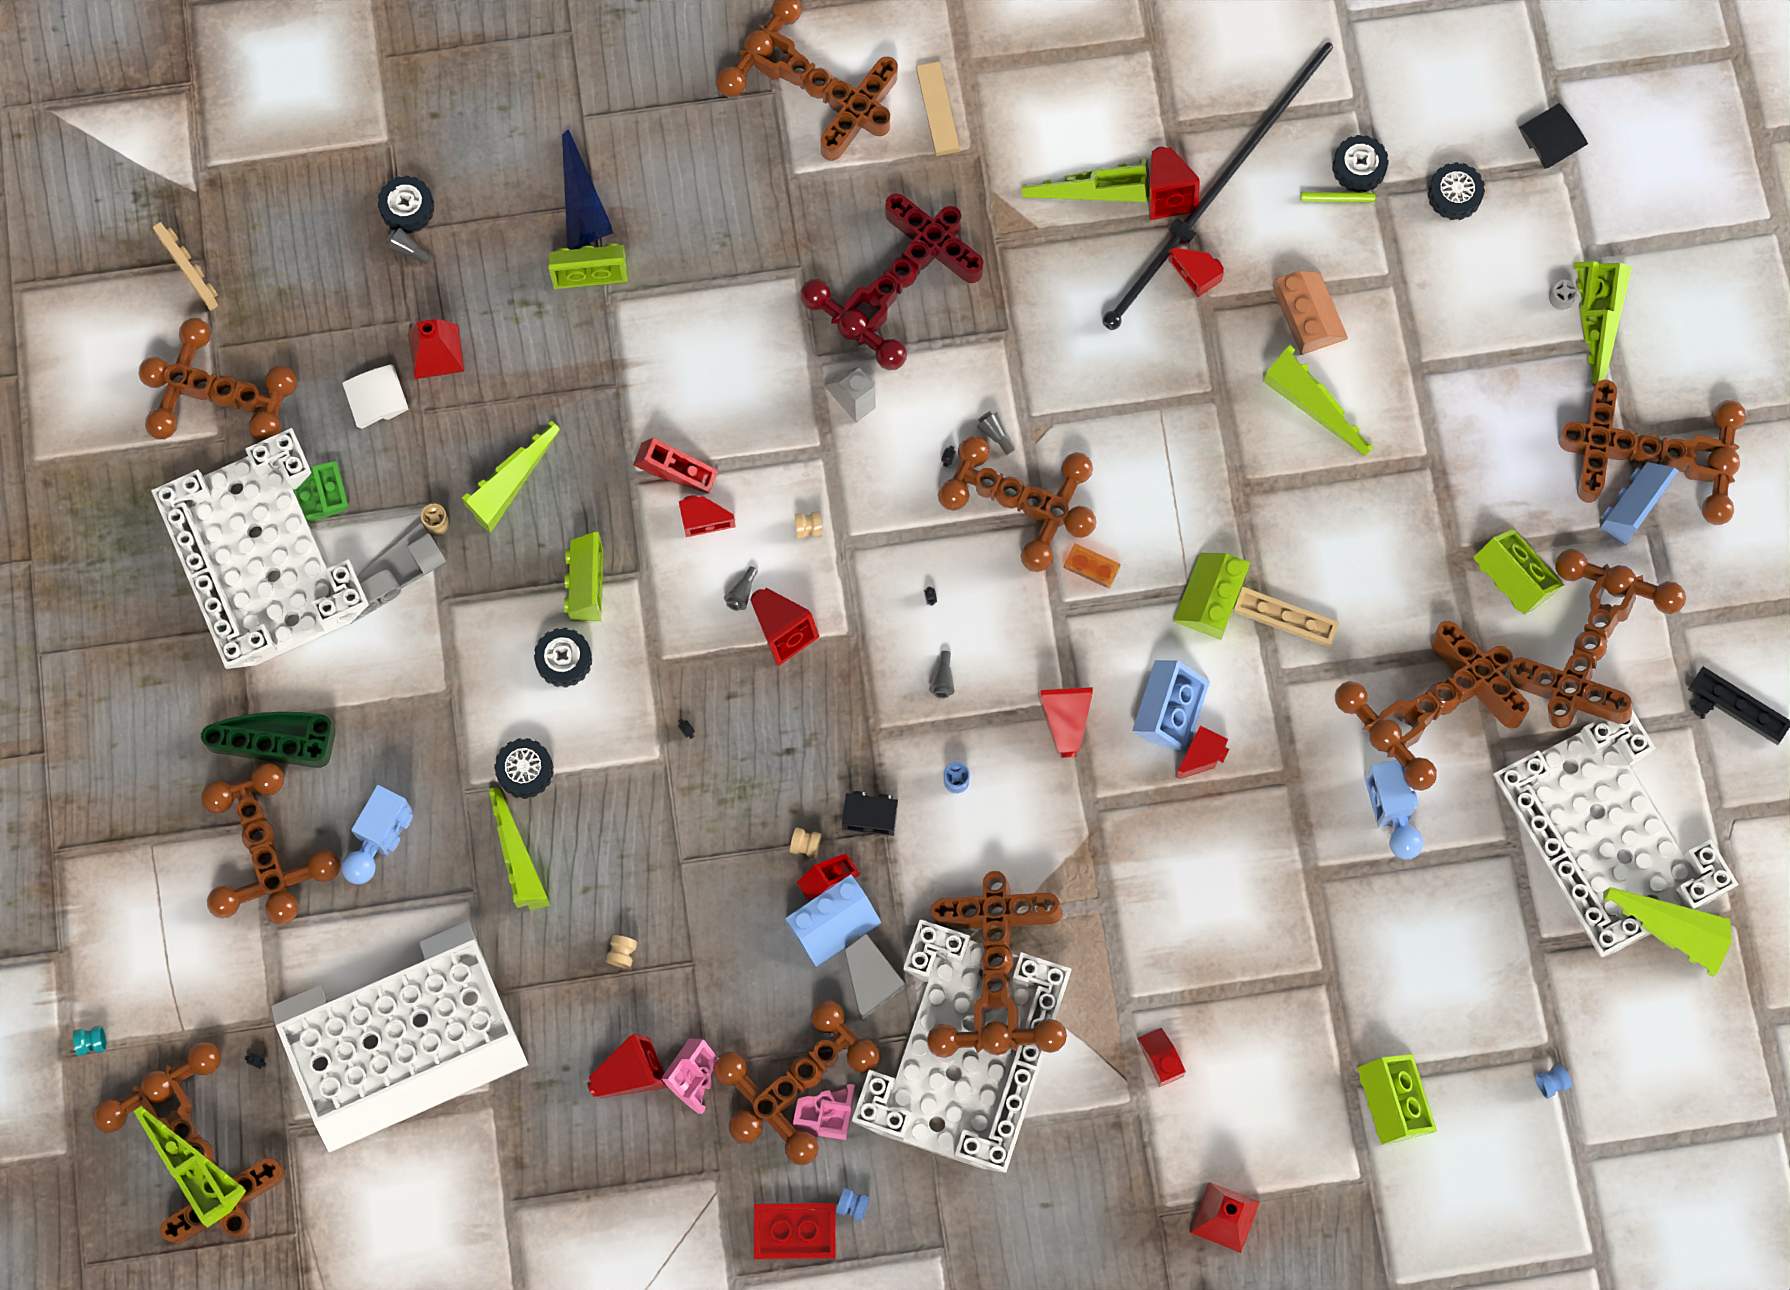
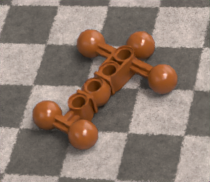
[138,318,297,442]
[937,435,1097,572]
[201,763,341,924]
[713,1000,881,1165]

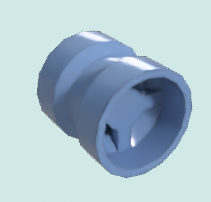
[944,762,970,794]
[1535,1063,1572,1099]
[836,1188,870,1222]

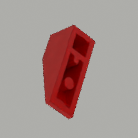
[633,438,718,494]

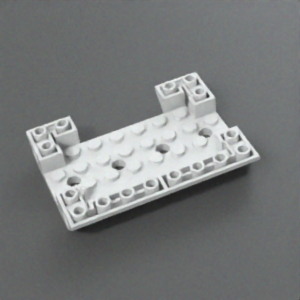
[151,428,369,669]
[1493,710,1739,958]
[852,920,1072,1173]
[271,921,528,1153]

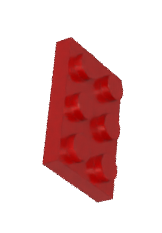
[754,1203,836,1260]

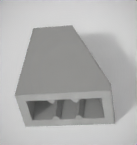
[824,367,876,423]
[845,934,905,1020]

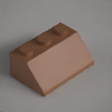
[1274,271,1348,355]

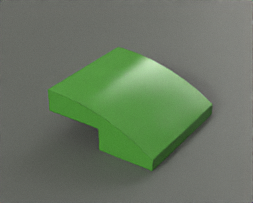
[293,461,349,523]

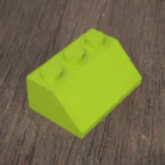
[548,243,628,289]
[1473,528,1564,615]
[564,532,603,621]
[1173,553,1251,640]
[1357,1054,1437,1145]

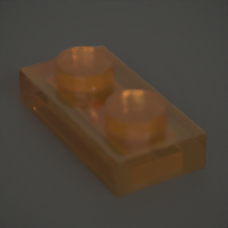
[1064,543,1121,589]

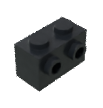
[842,791,898,836]

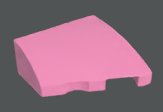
[661,1038,717,1114]
[793,1084,855,1140]

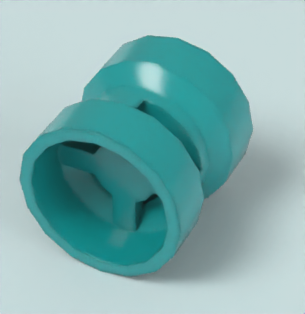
[73,1025,106,1056]

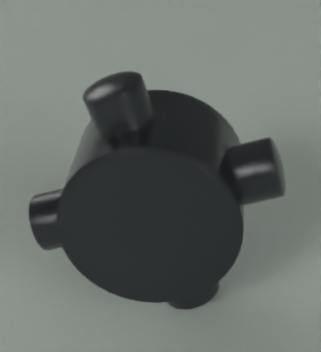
[941,445,956,467]
[924,587,937,606]
[1690,697,1714,719]
[677,718,695,739]
[245,1053,267,1069]

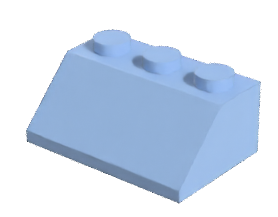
[1601,462,1679,545]
[1132,660,1210,753]
[785,875,881,967]

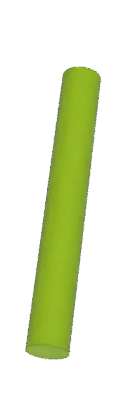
[1300,192,1376,203]

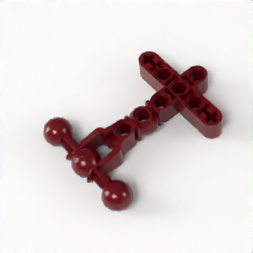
[800,193,984,371]

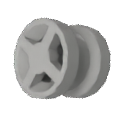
[1549,279,1578,310]

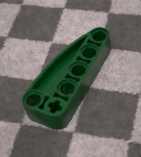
[201,712,336,768]

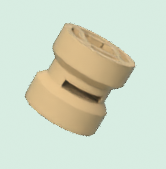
[421,503,450,536]
[795,511,823,539]
[790,827,822,859]
[605,935,638,968]

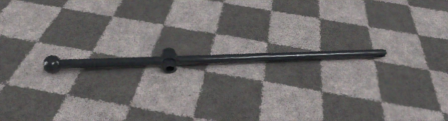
[1102,42,1333,330]

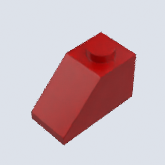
[1168,248,1224,297]
[678,495,736,538]
[1176,726,1230,779]
[796,853,860,901]
[1137,1028,1186,1087]

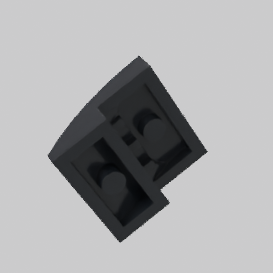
[1518,103,1588,169]

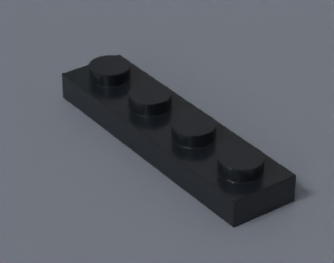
[1688,666,1790,745]

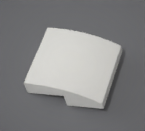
[342,364,409,429]

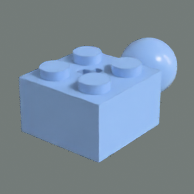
[1365,760,1423,860]
[341,785,413,884]

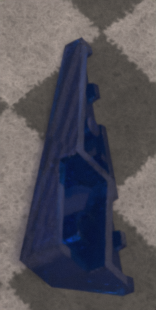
[562,130,613,250]

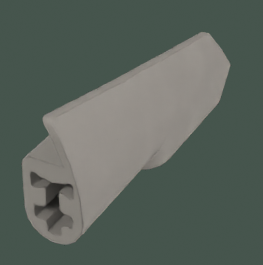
[350,523,446,624]

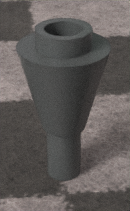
[386,228,431,264]
[977,411,1015,455]
[724,566,758,611]
[929,651,955,698]

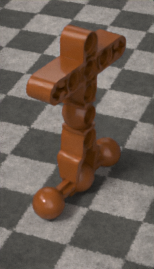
[716,0,898,161]
[1558,380,1746,525]
[1509,549,1686,729]
[1335,621,1530,791]
[927,871,1067,1058]
[93,1042,284,1244]

